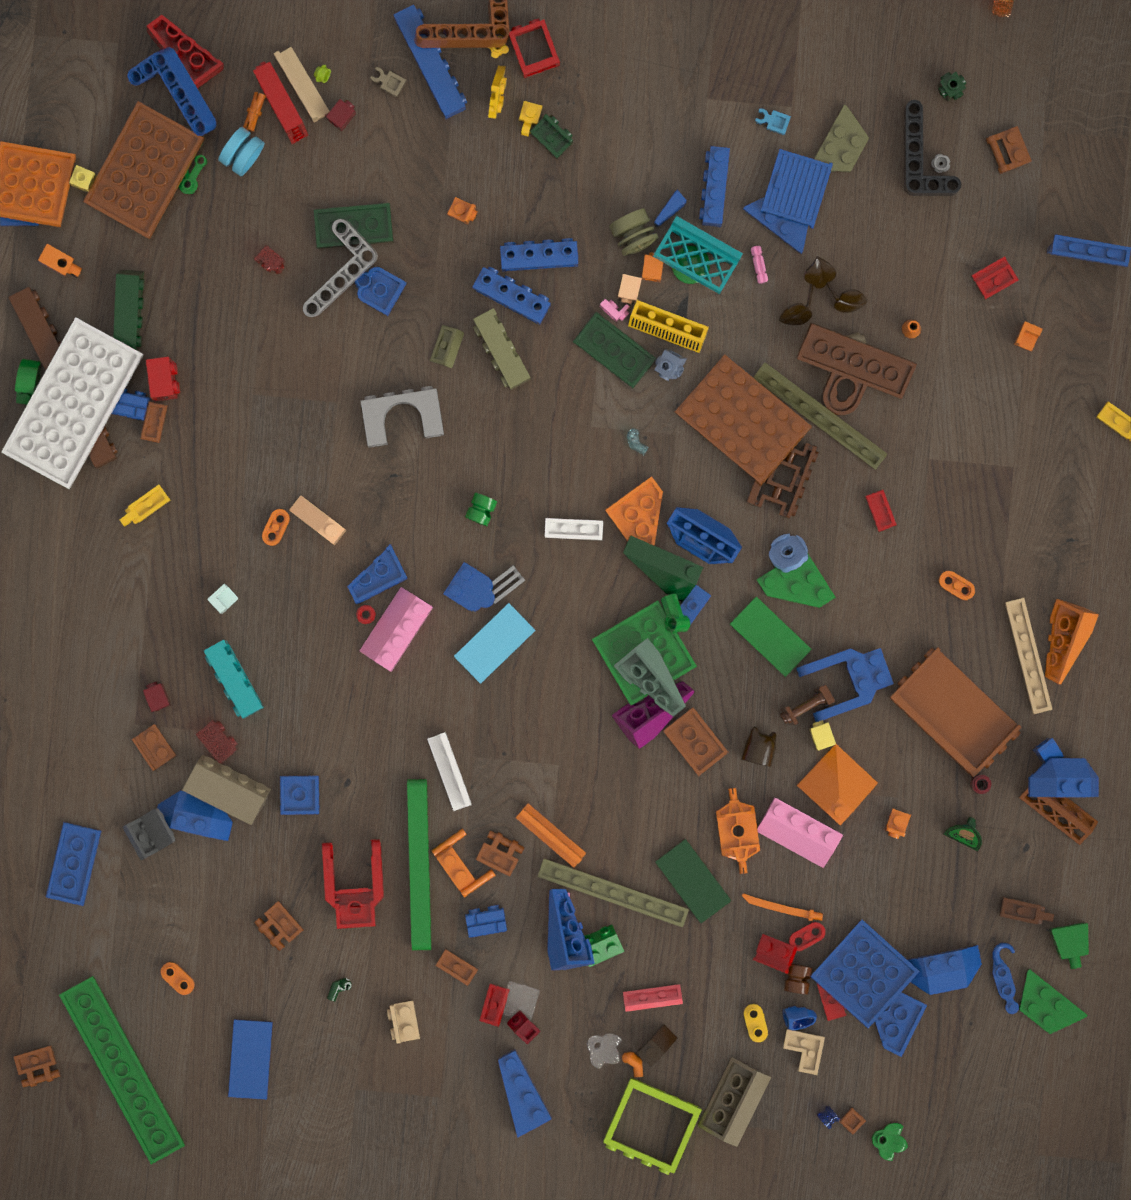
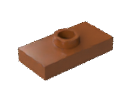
[140,401,168,443]

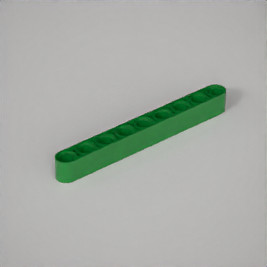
[407,779,431,951]

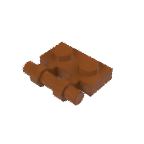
[476,830,525,877]
[254,901,304,951]
[14,1045,60,1088]

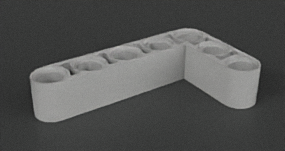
[303,219,378,317]

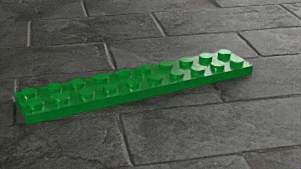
[59,976,185,1164]

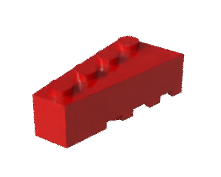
[147,15,224,89]

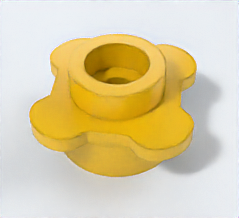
[489,36,509,58]

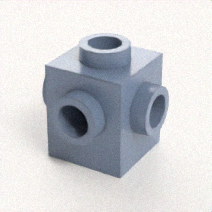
[655,350,687,381]

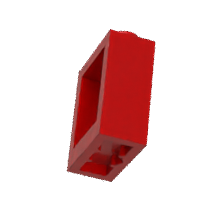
[509,19,560,78]

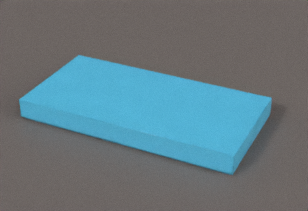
[454,603,536,684]

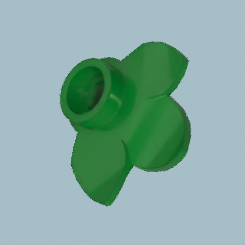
[872,1123,908,1161]

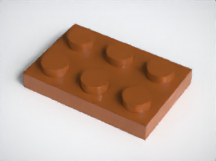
[663,707,729,776]

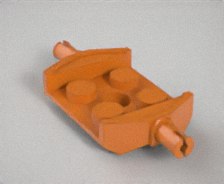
[716,788,760,874]

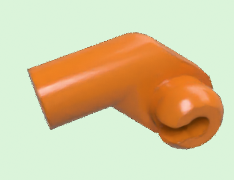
[622,1052,643,1077]

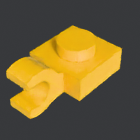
[519,101,542,137]

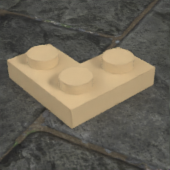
[783,1029,825,1075]

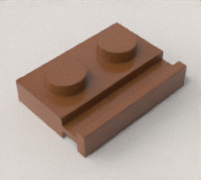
[131,724,177,771]

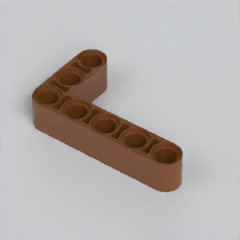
[414,0,509,48]

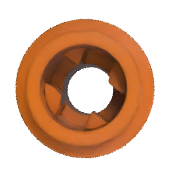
[902,319,921,338]

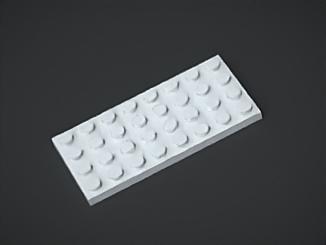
[2,317,144,489]

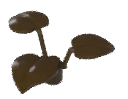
[779,256,868,325]

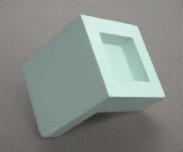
[207,584,238,614]

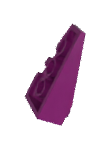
[612,681,695,749]

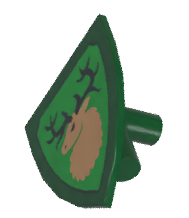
[943,817,982,851]

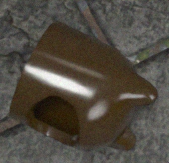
[741,726,777,767]

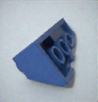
[548,889,595,970]

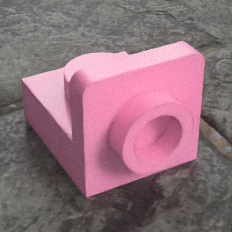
[600,299,630,322]

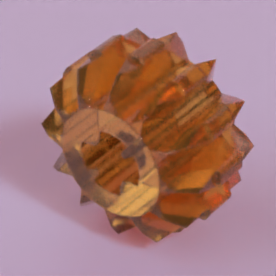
[992,0,1014,18]

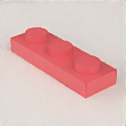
[623,984,683,1012]

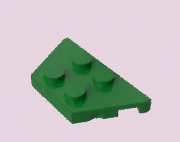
[1019,969,1088,1034]

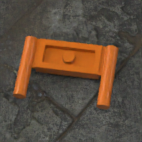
[431,828,496,898]

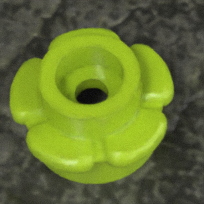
[314,65,331,83]

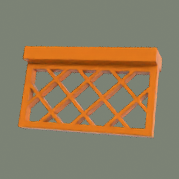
[516,803,586,867]

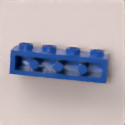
[699,146,730,227]
[500,238,578,271]
[472,267,551,325]

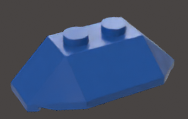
[667,507,742,564]
[1028,758,1099,797]
[157,790,233,841]
[907,945,982,995]

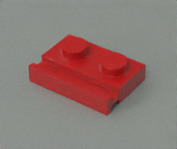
[971,256,1019,300]
[753,934,798,974]

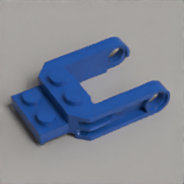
[796,648,894,722]

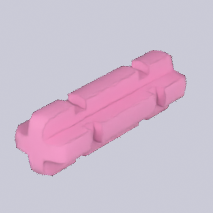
[751,246,768,284]

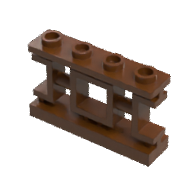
[746,443,819,519]

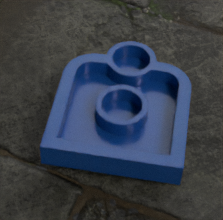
[355,267,407,316]
[443,562,495,611]

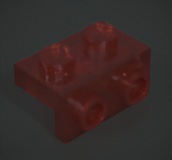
[196,720,238,764]

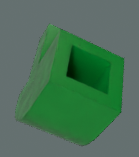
[15,359,41,405]

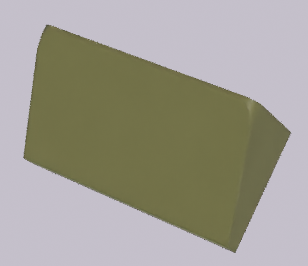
[430,325,464,368]

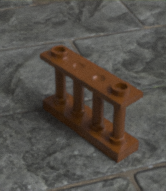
[780,685,835,725]

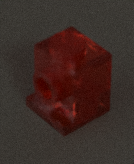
[254,245,285,275]

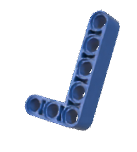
[127,47,217,136]

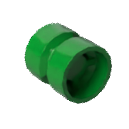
[465,492,497,527]

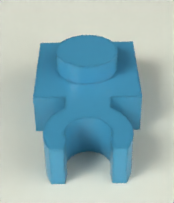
[755,109,791,135]

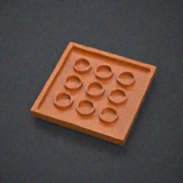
[0,141,76,227]

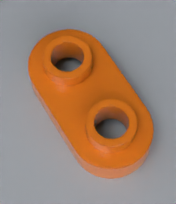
[262,509,290,546]
[939,571,975,600]
[161,962,195,995]

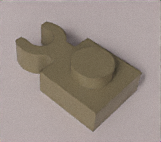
[370,67,406,97]

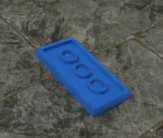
[46,822,101,906]
[228,1019,273,1100]

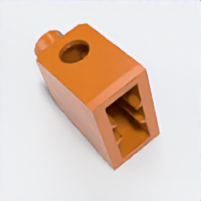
[38,244,82,278]

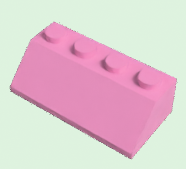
[360,587,433,672]
[757,797,843,868]

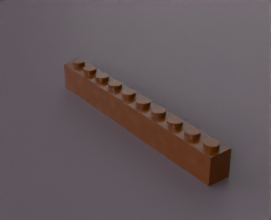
[8,287,118,469]

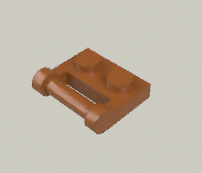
[986,126,1032,174]

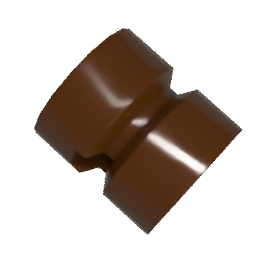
[784,964,812,995]

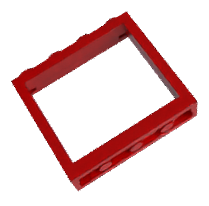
[253,62,309,144]

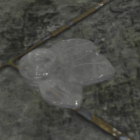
[587,1033,622,1069]

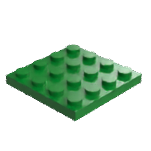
[592,601,697,705]

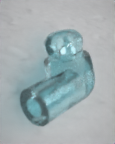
[626,428,649,455]

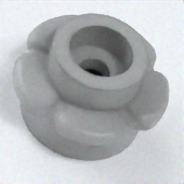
[931,154,950,173]

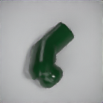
[327,978,352,1002]

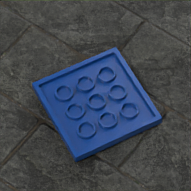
[811,920,920,1029]

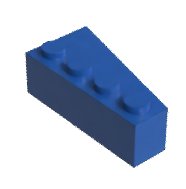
[498,1049,552,1138]

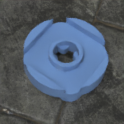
[769,534,808,573]

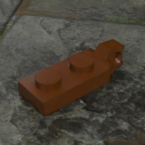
[999,897,1054,924]

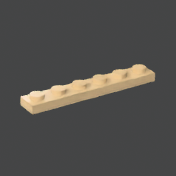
[1005,598,1052,714]

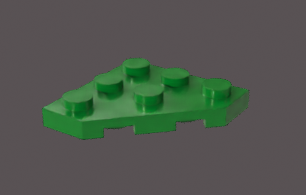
[756,553,836,608]

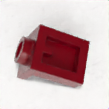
[507,1010,541,1044]

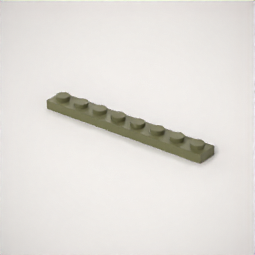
[753,363,887,470]
[537,858,689,927]

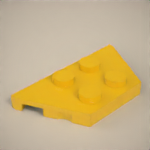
[488,65,507,119]

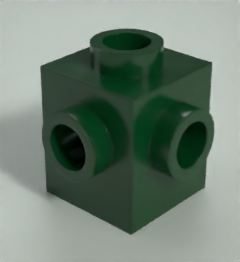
[938,72,966,101]

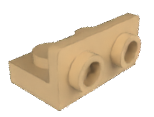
[387,1000,420,1044]

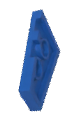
[347,544,408,605]

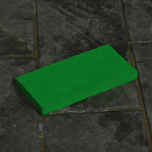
[730,597,812,677]

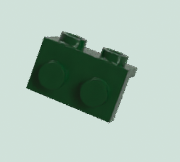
[530,114,573,159]

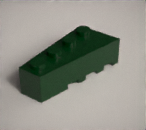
[113,270,145,351]

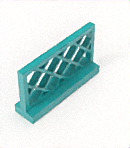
[653,216,743,294]

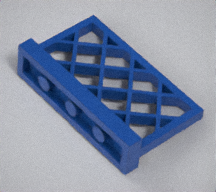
[1047,235,1131,267]

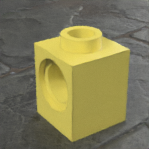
[69,165,97,192]
[809,720,836,751]

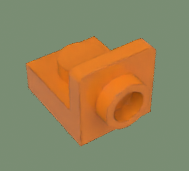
[447,197,478,225]
[885,809,911,839]

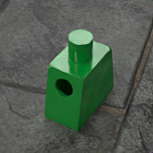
[1049,922,1089,969]

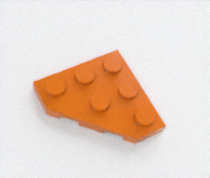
[605,476,663,545]

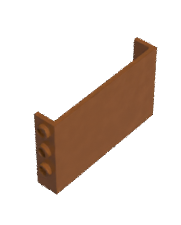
[889,647,1022,777]

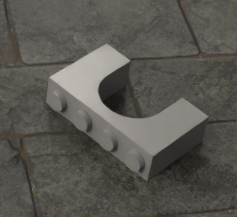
[361,386,444,448]

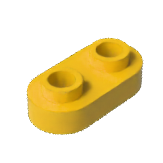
[744,1004,768,1042]

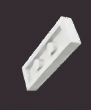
[545,518,603,540]

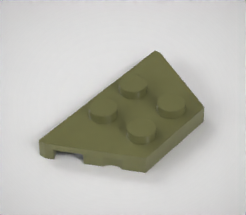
[814,105,869,173]

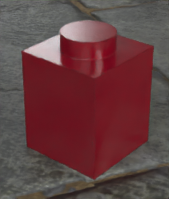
[326,99,356,131]
[143,681,171,712]

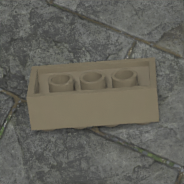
[182,755,271,825]
[698,1057,771,1147]

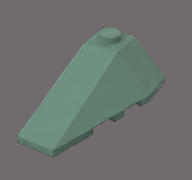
[614,638,686,716]

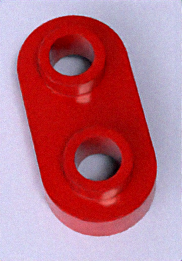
[789,922,825,951]

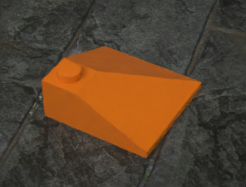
[797,744,878,825]

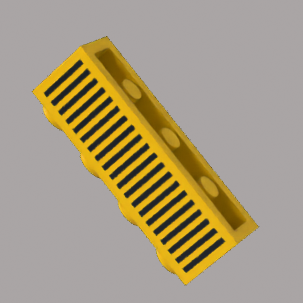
[628,300,709,353]

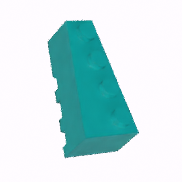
[204,640,264,719]

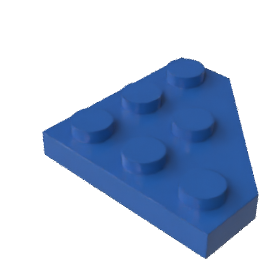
[875,992,927,1057]

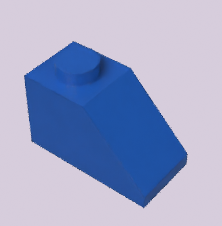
[1033,738,1064,764]

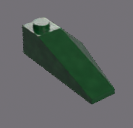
[622,535,704,602]

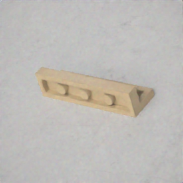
[274,47,330,122]

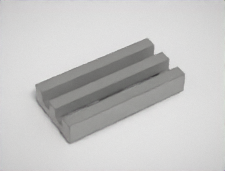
[492,565,525,604]

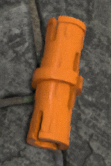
[243,92,266,132]

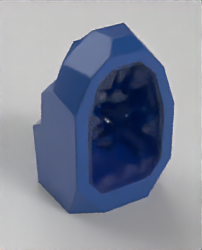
[783,1006,817,1031]

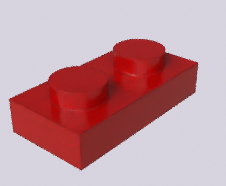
[479,984,510,1026]

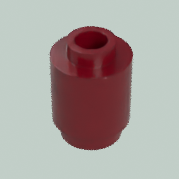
[970,775,991,794]

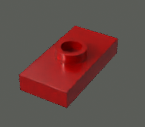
[865,490,897,532]
[817,984,846,1021]

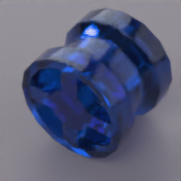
[817,1105,841,1129]

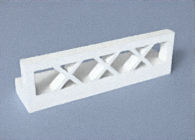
[428,732,472,811]

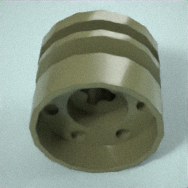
[609,208,659,256]

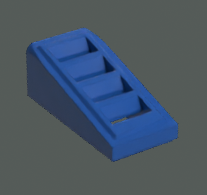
[654,190,687,227]

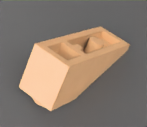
[289,496,346,545]

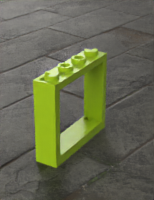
[603,1077,702,1175]

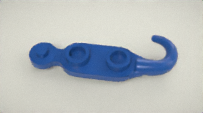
[992,943,1019,1014]

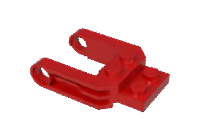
[322,839,384,929]

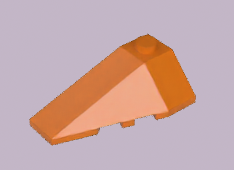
[1045,599,1099,684]

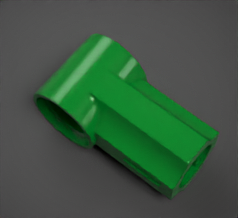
[661,594,690,632]

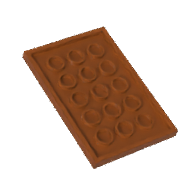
[83,101,205,239]
[675,355,812,485]

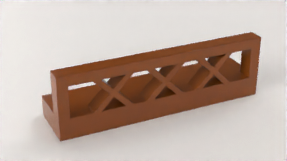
[1019,788,1098,845]

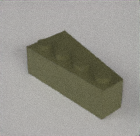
[473,308,531,390]

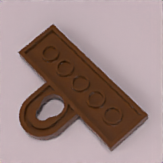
[796,322,917,415]

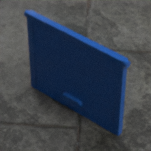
[761,149,833,229]

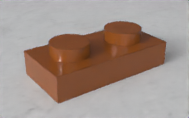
[435,949,478,986]

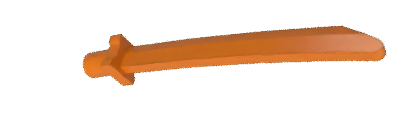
[742,894,823,921]

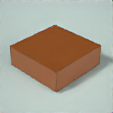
[839,1107,866,1135]

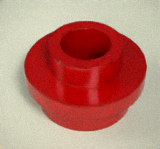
[356,605,376,624]

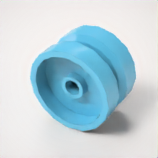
[218,127,265,176]

